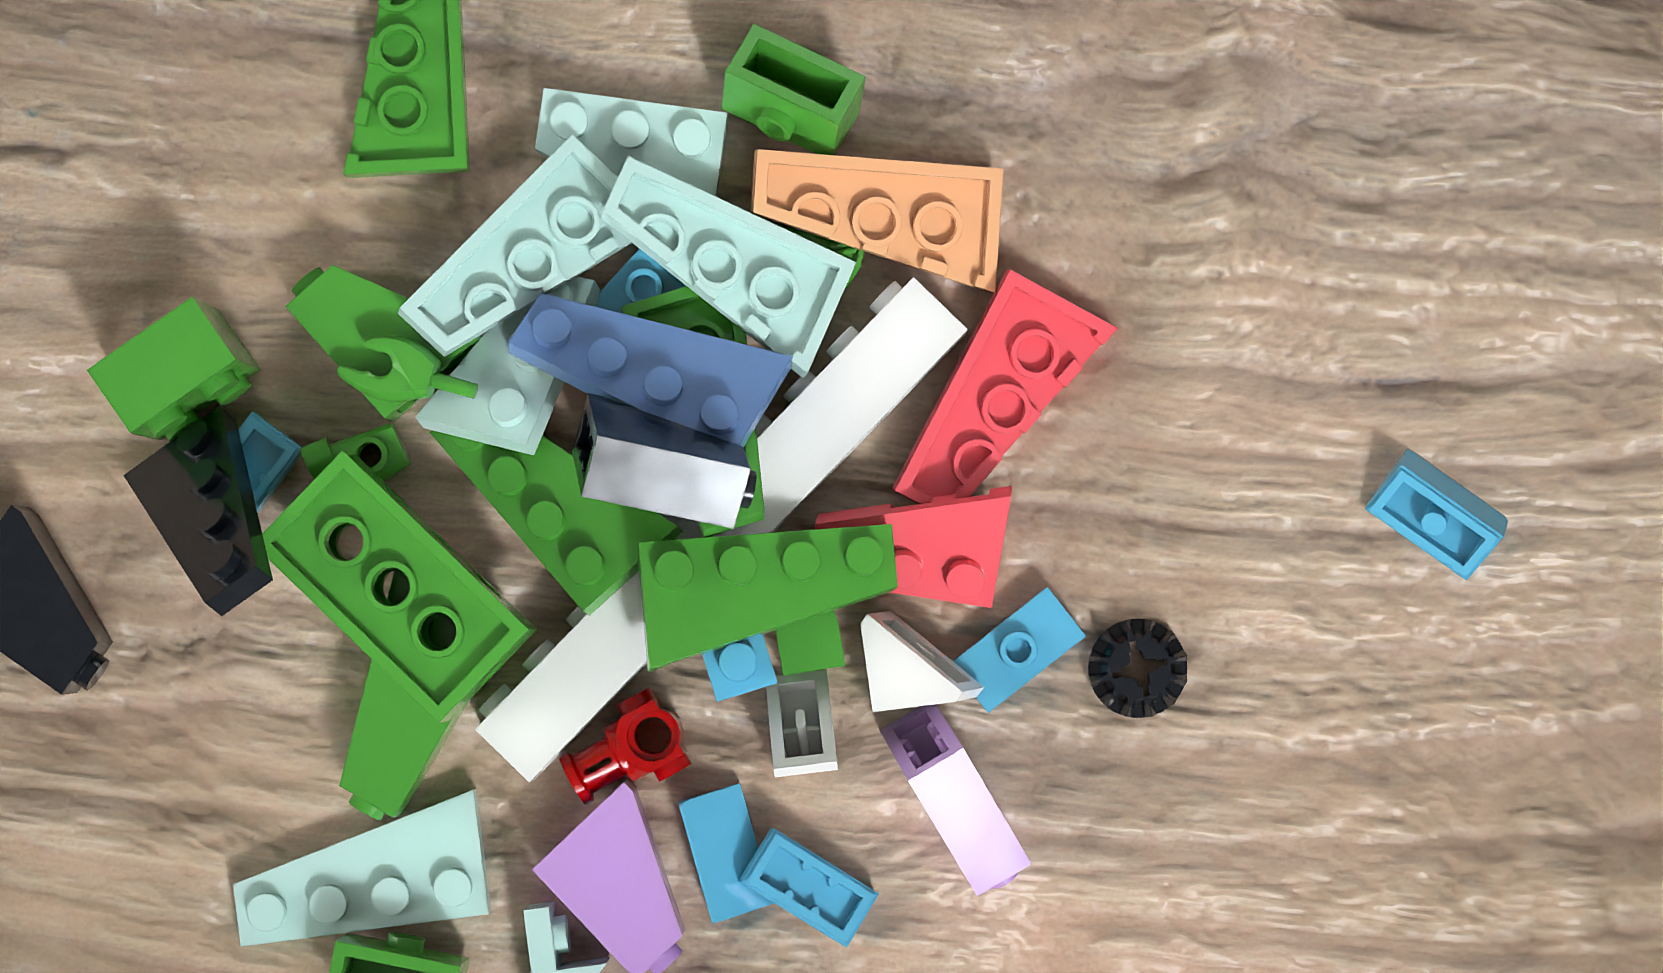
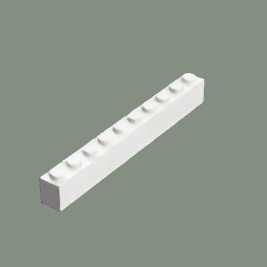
[475,277,968,782]

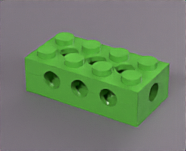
[262,450,537,724]

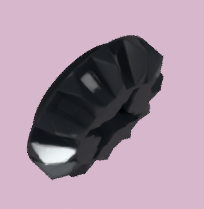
[1088,619,1187,718]

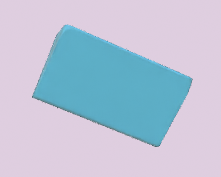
[1365,449,1508,581]
[678,783,774,924]

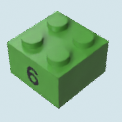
[87,297,260,442]

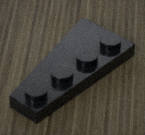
[123,406,273,616]

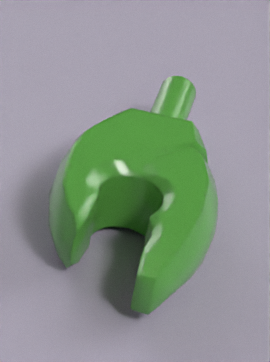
[336,336,478,402]

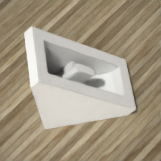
[860,611,984,712]
[766,670,838,777]

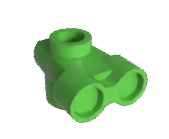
[300,423,411,482]

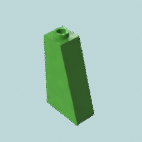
[339,569,470,821]

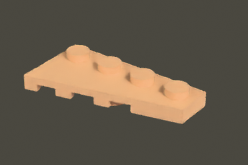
[750,149,1004,293]

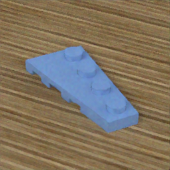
[508,293,793,447]

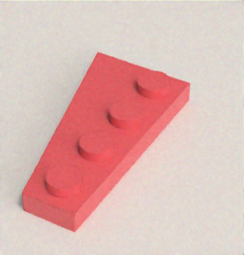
[891,269,1118,504]

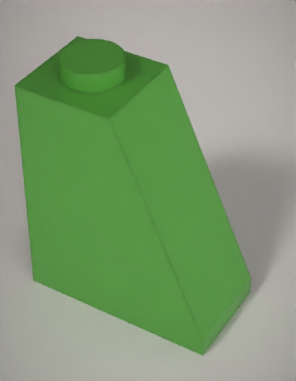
[285,265,482,422]

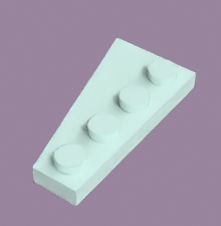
[398,134,632,357]
[600,156,856,378]
[233,789,492,947]

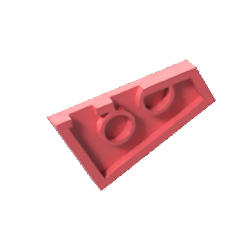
[815,486,1012,608]

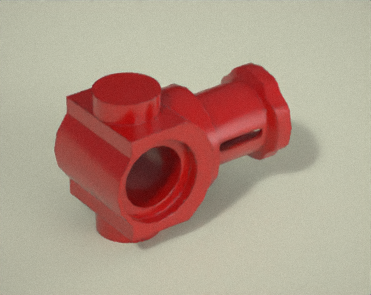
[559,687,692,805]

